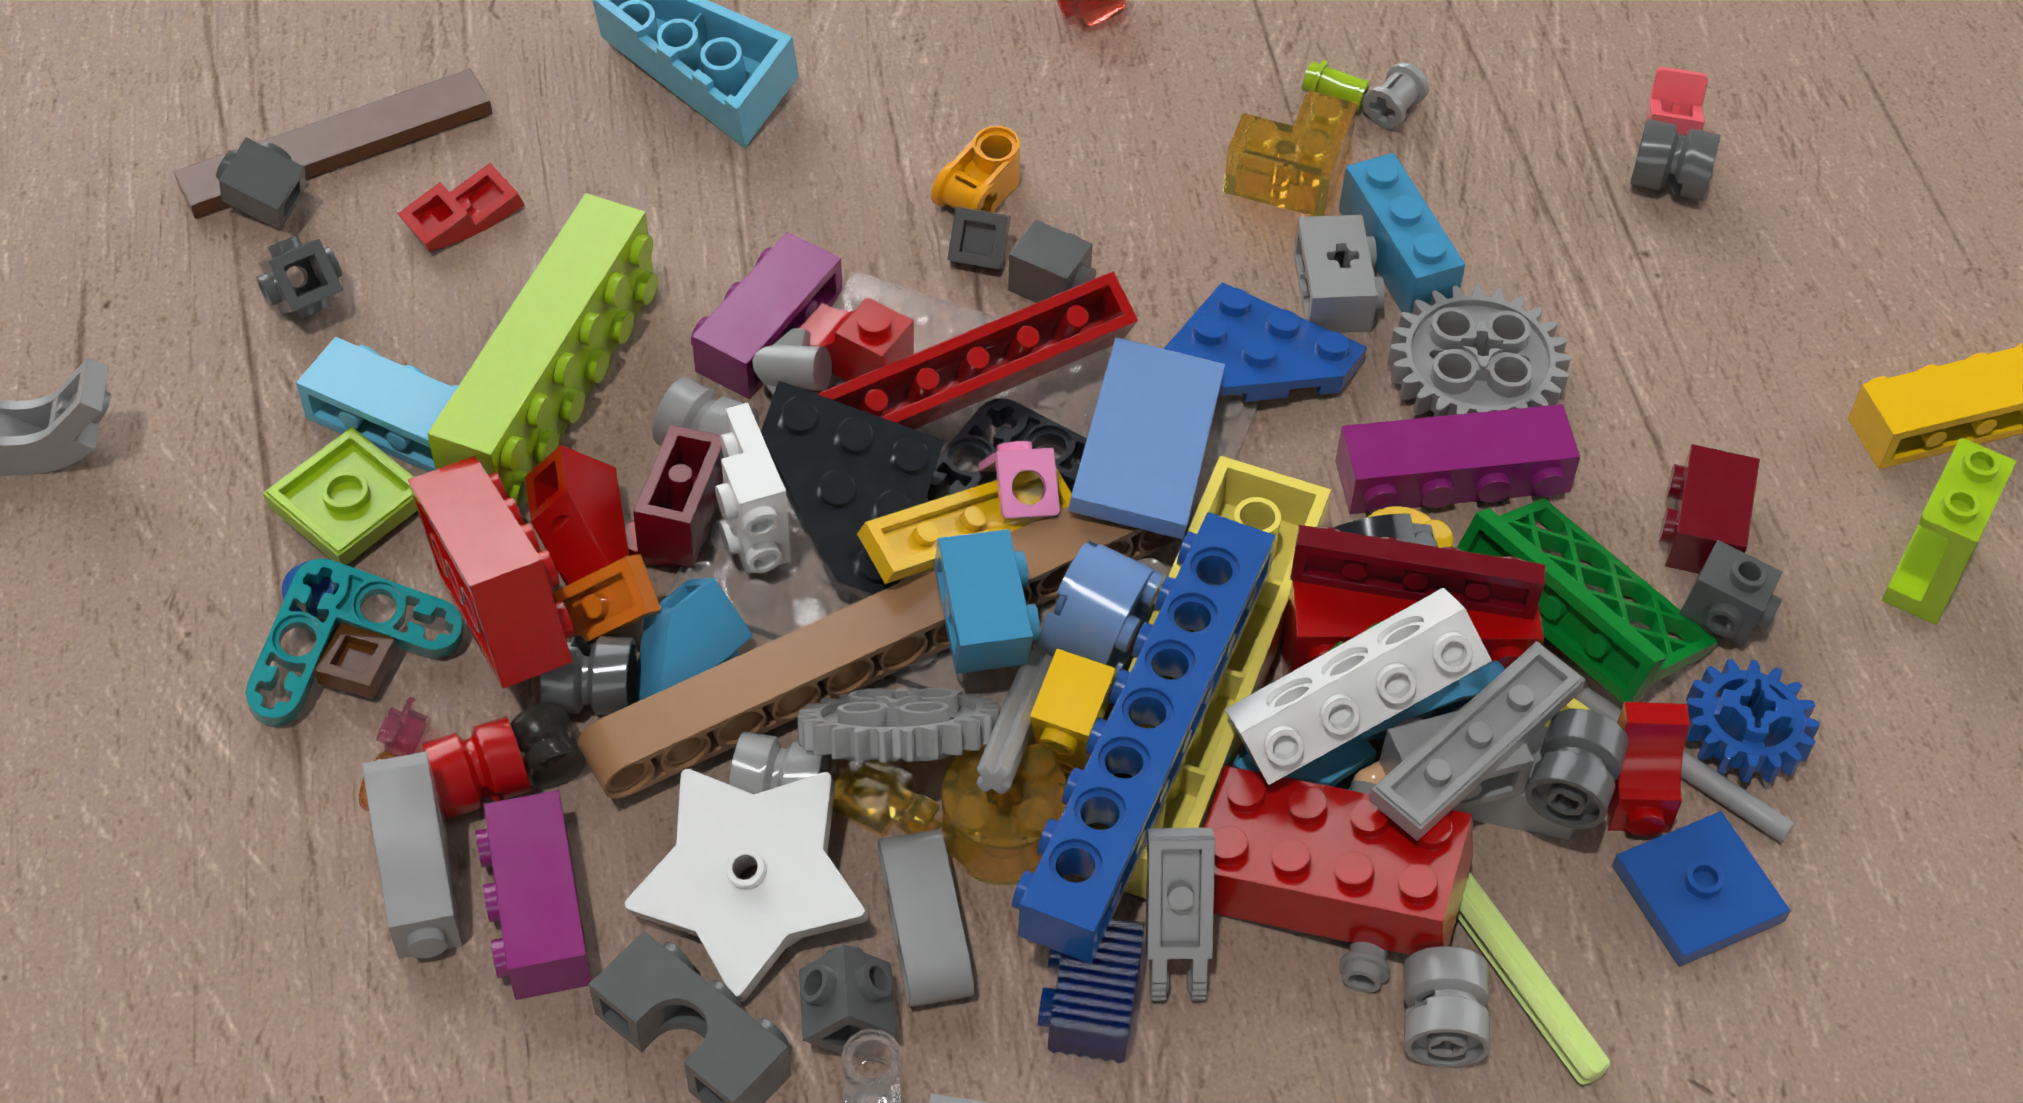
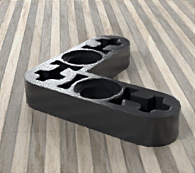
[925,399,1087,503]

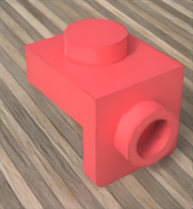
[1646,66,1708,135]

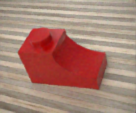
[799,297,914,381]
[1606,702,1690,836]

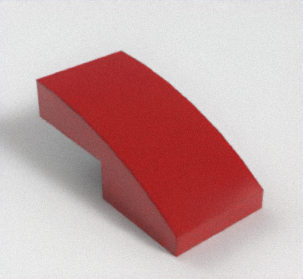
[397,163,525,251]

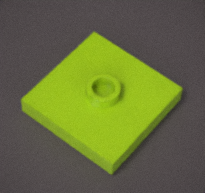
[263,427,417,565]

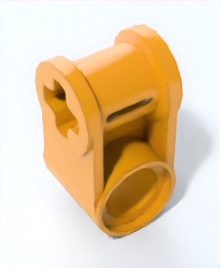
[931,126,1020,213]

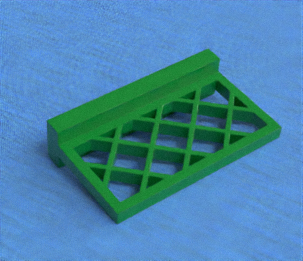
[1457,498,1719,704]

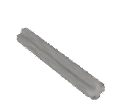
[977,650,1053,794]

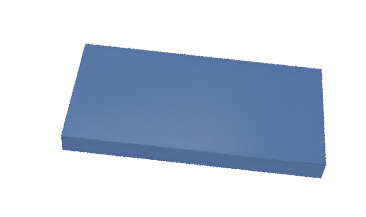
[1068,337,1225,539]

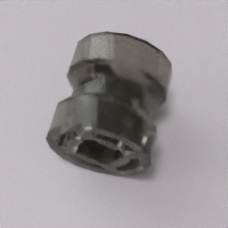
[510,702,587,789]

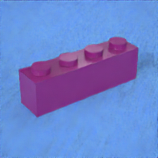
[1335,404,1580,514]

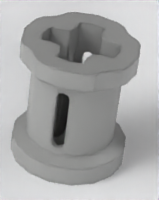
[1362,62,1429,129]

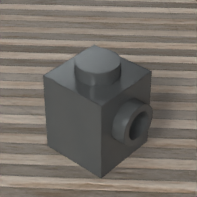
[216,137,306,230]
[1008,220,1096,303]

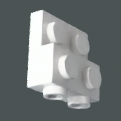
[715,403,791,575]

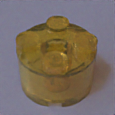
[942,743,1067,885]

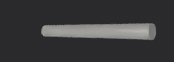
[1578,687,1795,843]

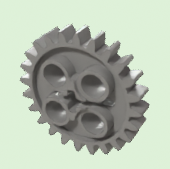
[1388,285,1571,417]
[797,687,999,762]

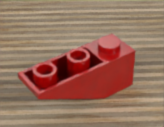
[525,445,629,586]

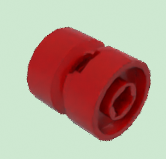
[422,716,531,820]

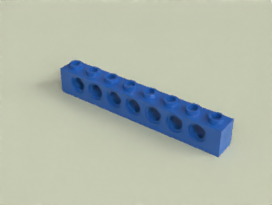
[1012,512,1276,964]

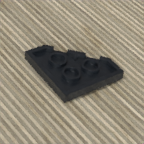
[760,381,945,598]

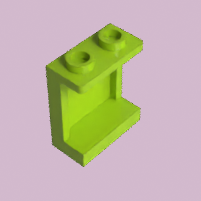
[1881,438,2017,625]

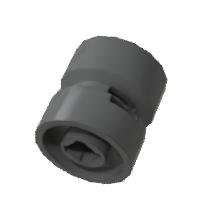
[1630,118,1721,201]
[540,635,637,715]
[1525,708,1630,829]

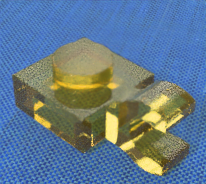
[833,759,942,834]

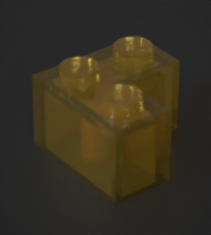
[1223,90,1358,216]

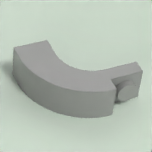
[0,358,111,476]

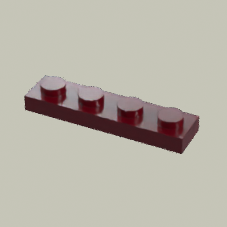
[1290,525,1546,620]

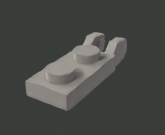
[1146,828,1215,1001]

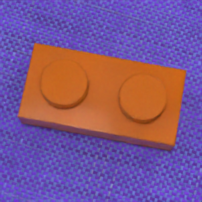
[554,554,661,645]

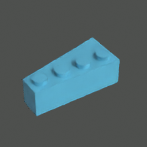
[592,0,799,148]

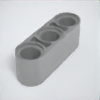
[878,829,974,1007]

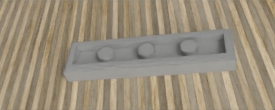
[1369,641,1585,841]

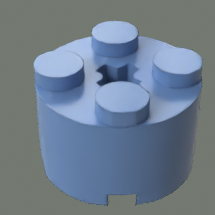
[1038,540,1166,676]

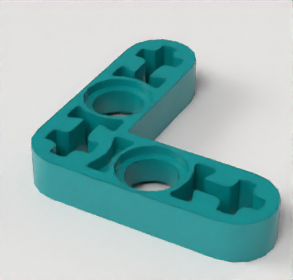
[245,558,463,726]

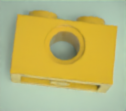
[1030,649,1117,774]

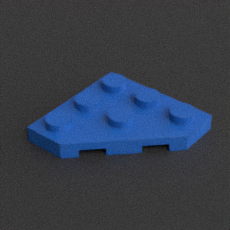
[1163,282,1367,402]

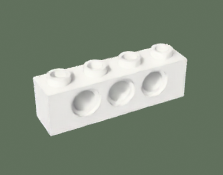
[1225,588,1492,785]

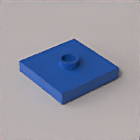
[1612,811,1791,967]

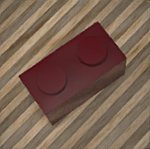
[633,425,724,568]
[1659,444,1760,574]

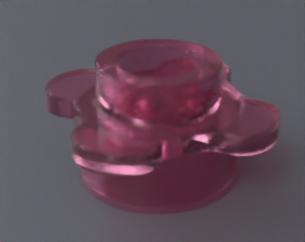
[376,696,429,760]

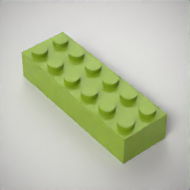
[427,193,658,507]

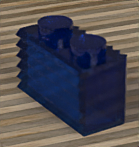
[1037,917,1146,1063]

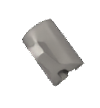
[752,329,832,394]

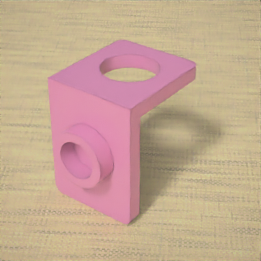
[979,441,1060,519]

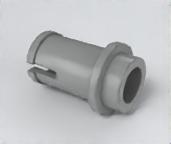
[1339,942,1390,993]

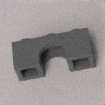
[589,931,791,1103]

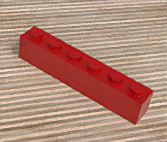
[818,271,1139,429]

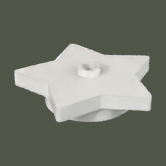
[625,769,868,1002]

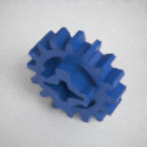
[1686,659,1820,783]

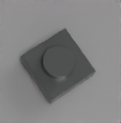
[947,206,1011,270]

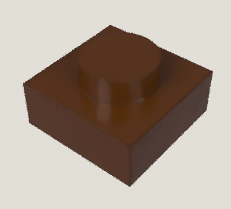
[314,623,399,699]

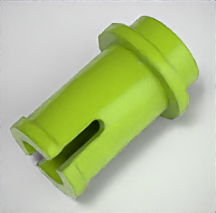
[1301,60,1370,112]

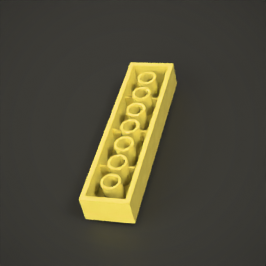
[1074,456,1331,899]

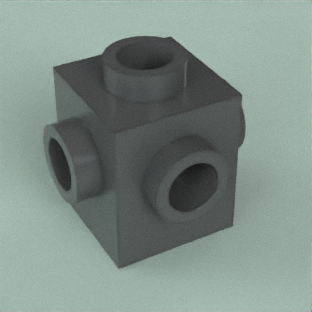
[256,235,343,318]
[1679,540,1783,646]
[799,945,896,1058]

